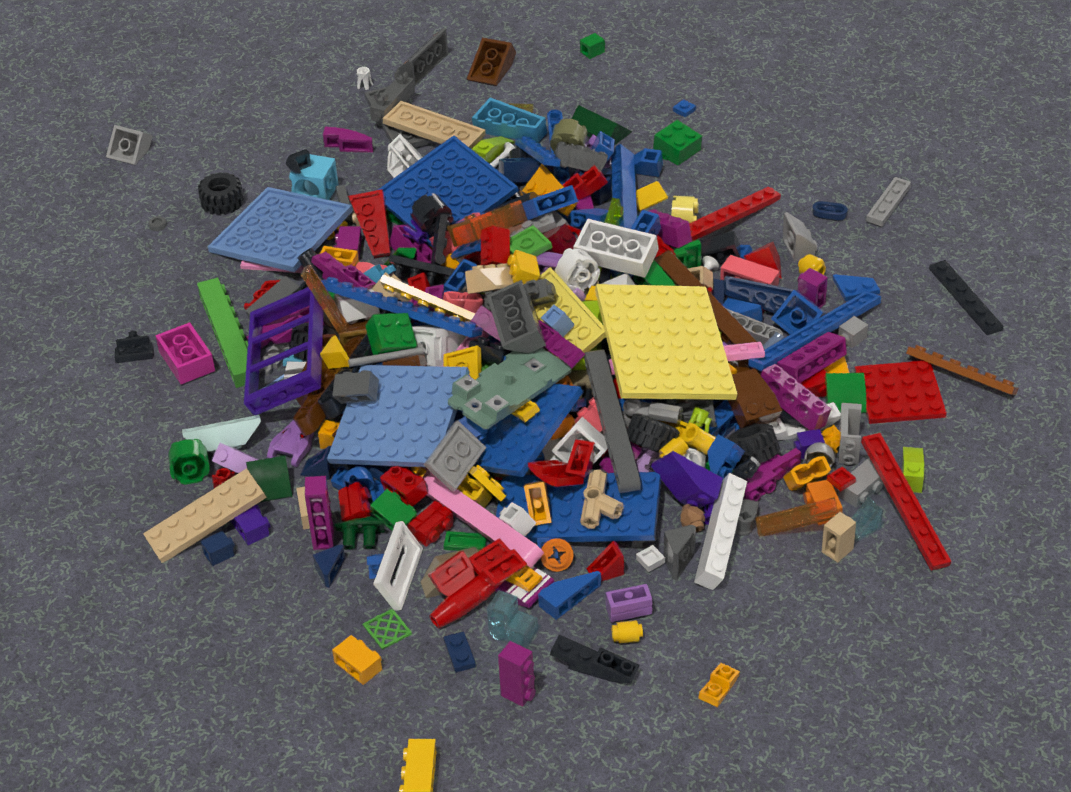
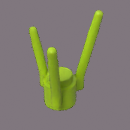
[688,407,712,433]

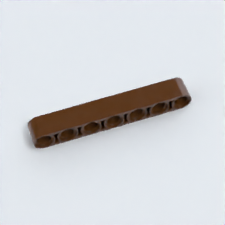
[293,336,362,436]

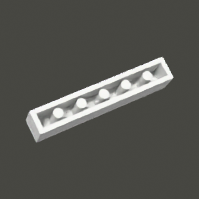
[694,473,747,590]

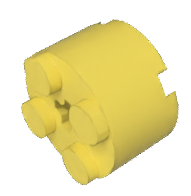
[671,196,699,223]

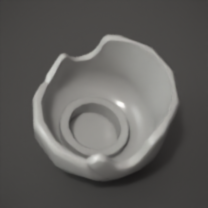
[804,442,835,468]

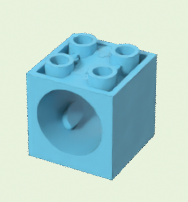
[289,154,338,200]

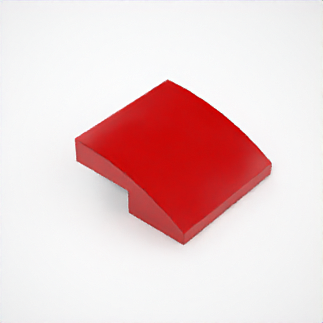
[528,460,584,487]
[468,538,527,586]

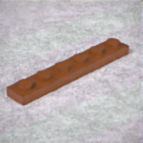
[906,345,1019,395]

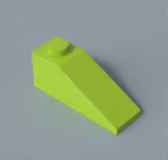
[472,136,515,163]
[902,447,924,493]

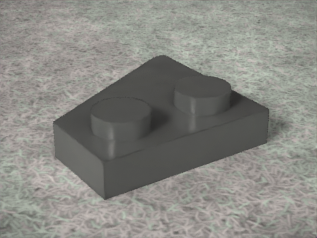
[675,399,717,427]

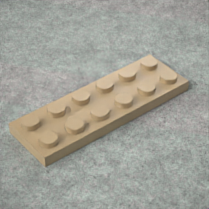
[383,101,486,149]
[143,468,266,563]

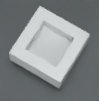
[636,545,665,572]

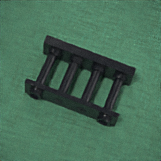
[388,254,455,290]

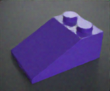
[651,451,723,508]

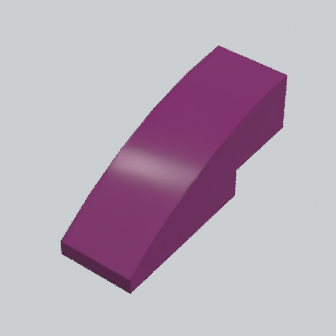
[323,127,373,152]

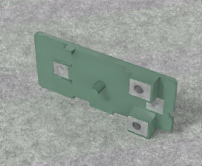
[448,348,572,429]

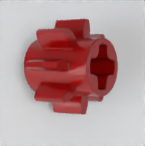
[212,468,235,489]

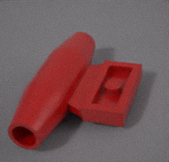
[427,551,505,629]

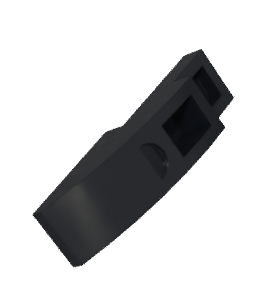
[550,634,640,683]

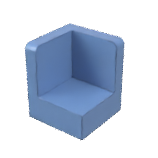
[541,304,574,337]

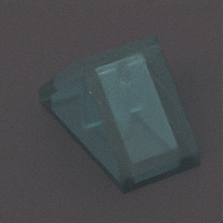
[852,497,883,541]

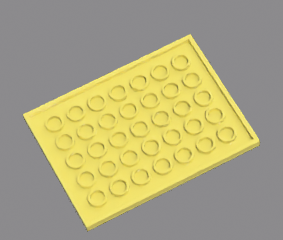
[595,284,737,400]

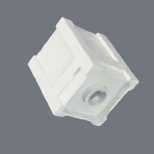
[412,325,466,367]

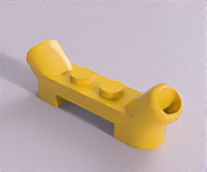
[658,420,716,455]

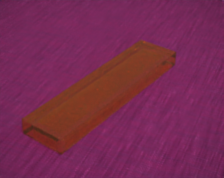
[301,265,349,334]
[756,497,838,537]

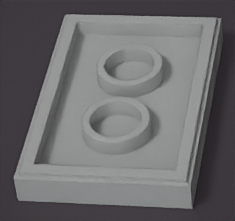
[424,421,486,492]

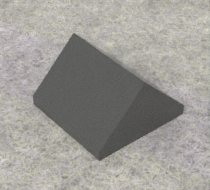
[664,525,696,580]

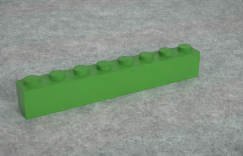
[197,278,248,388]

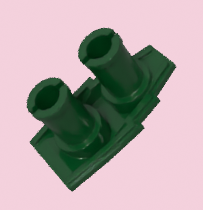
[335,516,385,550]

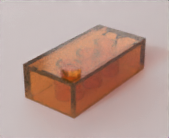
[447,200,528,247]

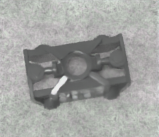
[556,142,608,171]

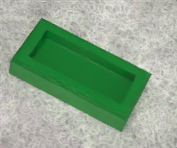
[443,531,487,551]

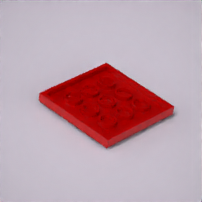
[854,361,947,424]

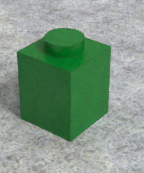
[580,33,605,59]

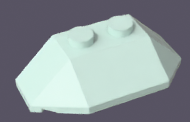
[182,415,261,453]

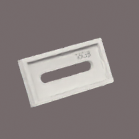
[373,521,423,611]

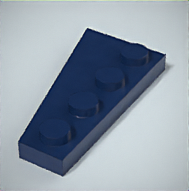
[723,276,794,313]

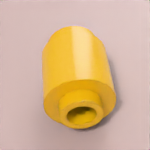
[659,437,689,459]
[611,620,643,644]

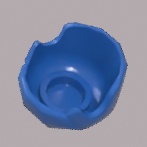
[342,467,375,490]

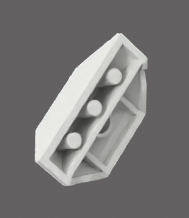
[387,134,423,178]

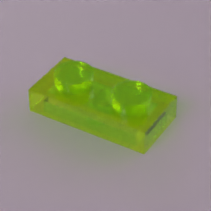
[604,198,624,226]

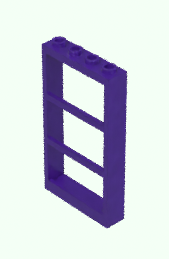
[244,285,324,415]

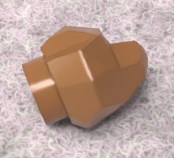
[680,504,705,532]

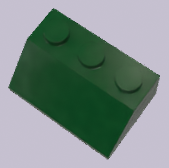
[572,105,632,145]

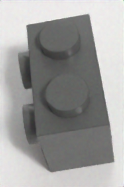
[333,370,379,404]

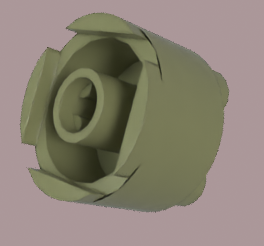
[550,119,587,154]

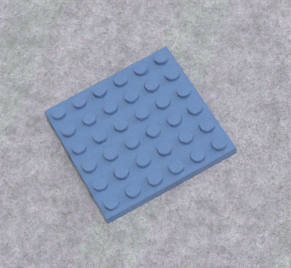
[208,187,353,272]
[327,365,470,467]

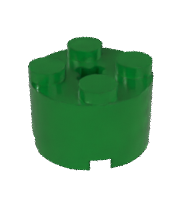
[168,439,210,485]

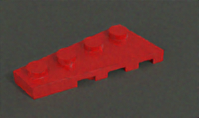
[348,189,391,258]

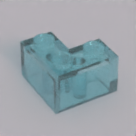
[487,590,538,648]

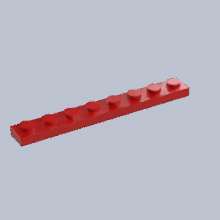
[689,187,781,241]
[861,433,952,571]

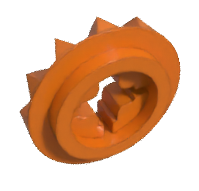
[541,538,573,572]

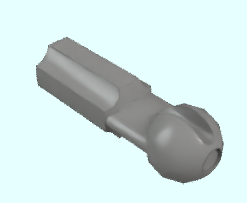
[623,399,683,423]

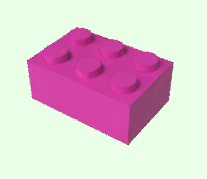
[156,322,215,384]

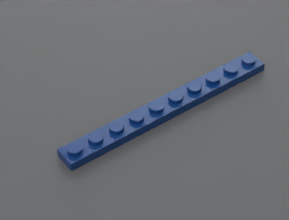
[318,277,483,338]
[749,291,881,371]

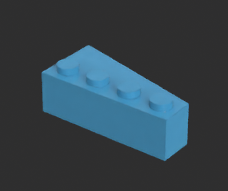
[472,98,547,143]

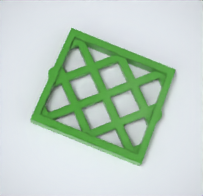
[363,608,412,650]

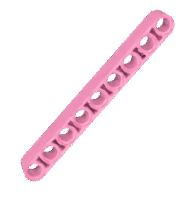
[415,467,544,568]

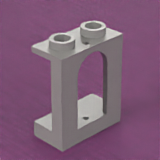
[838,403,862,465]

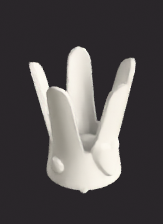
[357,66,373,90]

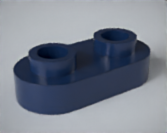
[812,201,848,220]

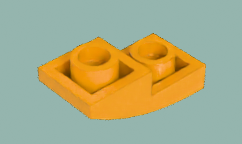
[698,663,740,707]

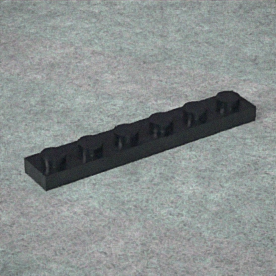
[929,260,1004,336]

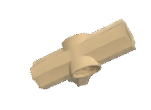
[580,470,624,529]

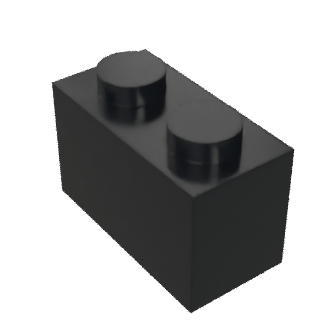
[700,231,740,264]

